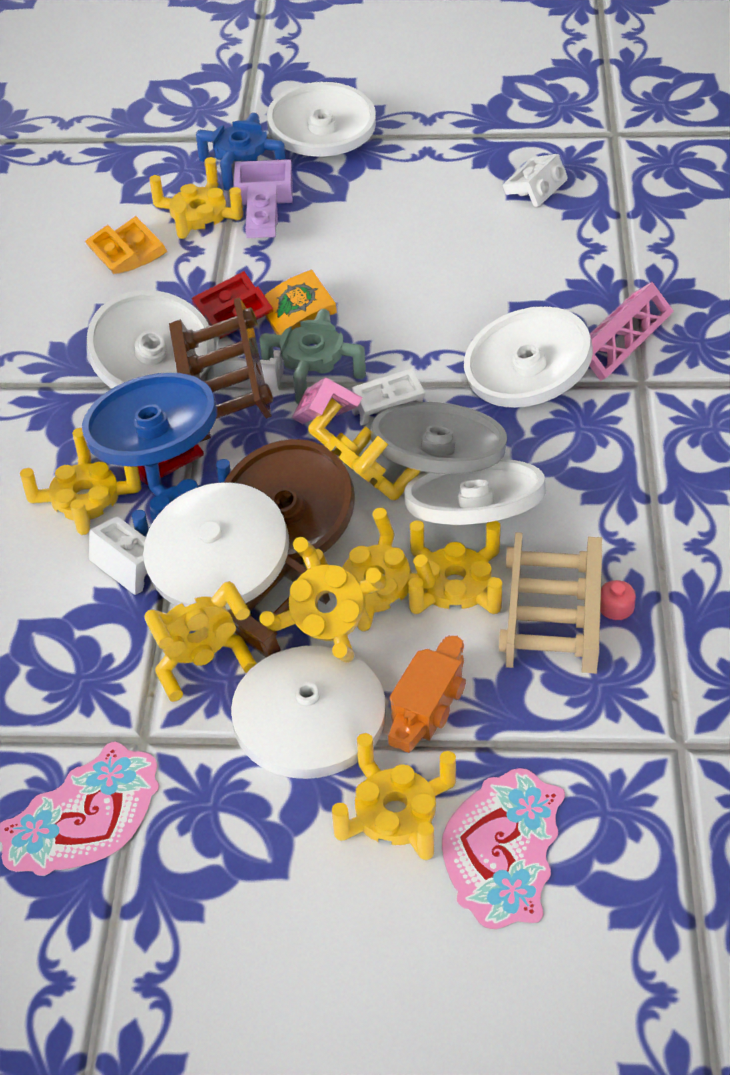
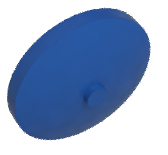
[82,373,217,466]

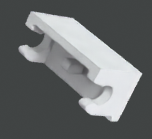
[213,346,284,391]
[352,368,426,426]
[89,516,150,595]

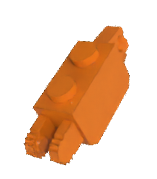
[388,635,466,753]

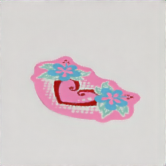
[0,741,159,876]
[442,768,565,930]

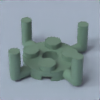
[259,309,366,404]

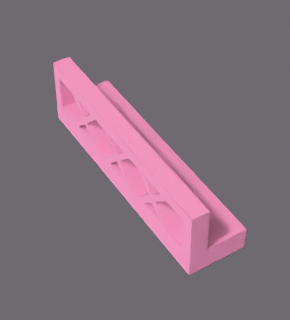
[589,282,674,381]
[292,377,363,424]

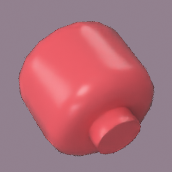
[600,580,636,620]

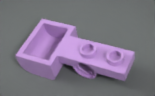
[234,159,293,238]

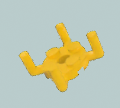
[149,157,243,239]
[308,398,421,501]
[20,428,141,535]
[315,508,435,631]
[409,520,502,614]
[259,537,387,663]
[144,581,257,702]
[332,733,456,860]

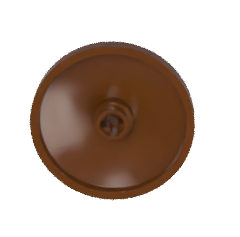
[224,439,355,565]

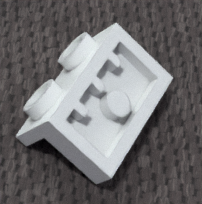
[502,154,567,207]

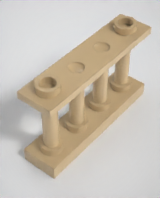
[499,532,602,674]

